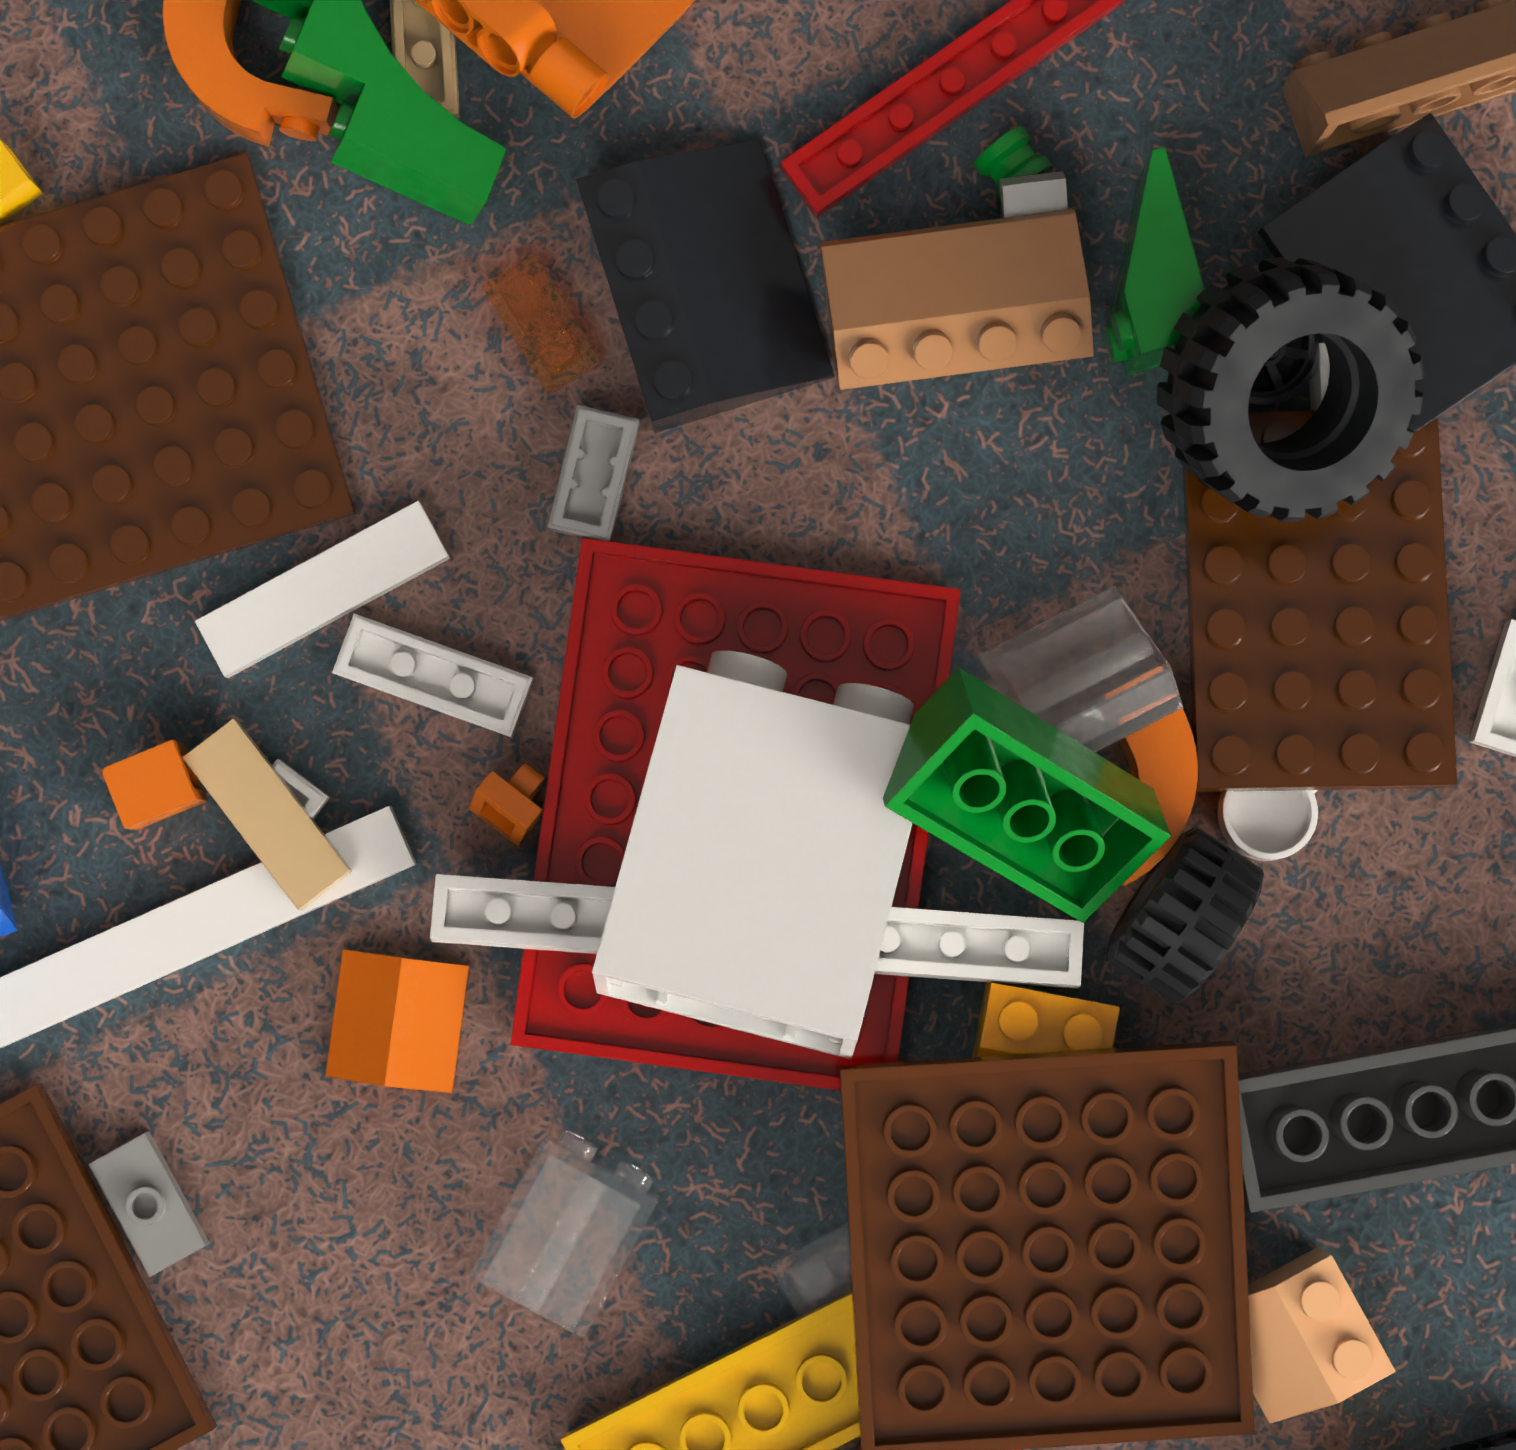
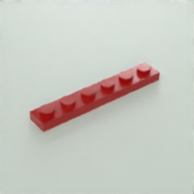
[780,0,1124,219]

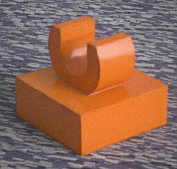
[469,763,545,847]

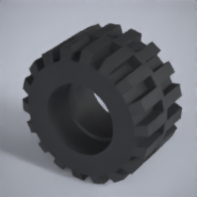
[1106,826,1264,1005]

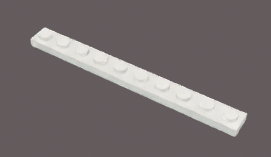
[430,874,1084,989]

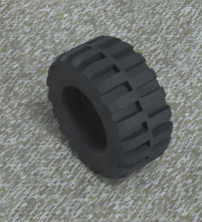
[1157,257,1424,522]

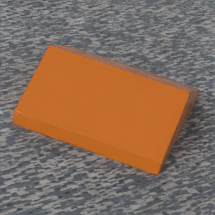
[325,949,470,1093]

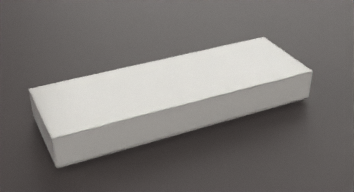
[332,614,534,738]

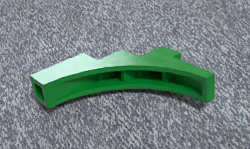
[250,0,507,226]

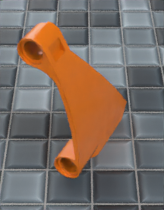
[415,0,695,119]

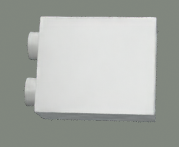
[592,651,914,1059]

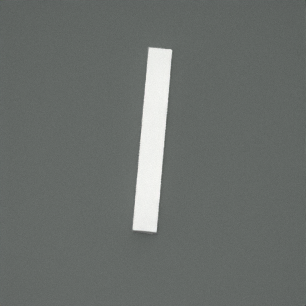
[0,806,417,1049]

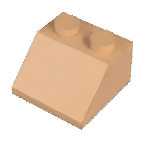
[1248,1247,1396,1424]

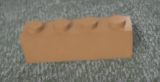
[1282,0,1516,158]
[820,209,1094,390]

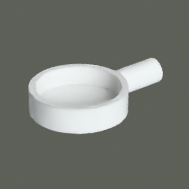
[1218,790,1318,861]

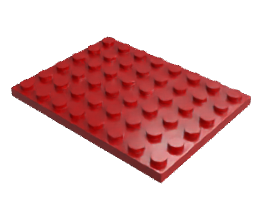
[510,538,961,1090]

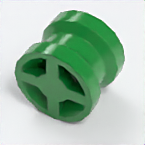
[973,126,1054,202]

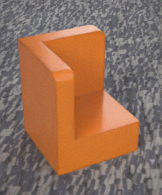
[102,740,207,830]

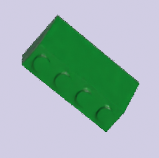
[883,667,1171,923]

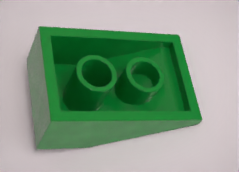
[1104,147,1204,377]

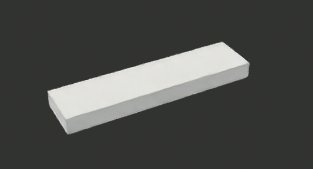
[195,500,450,678]

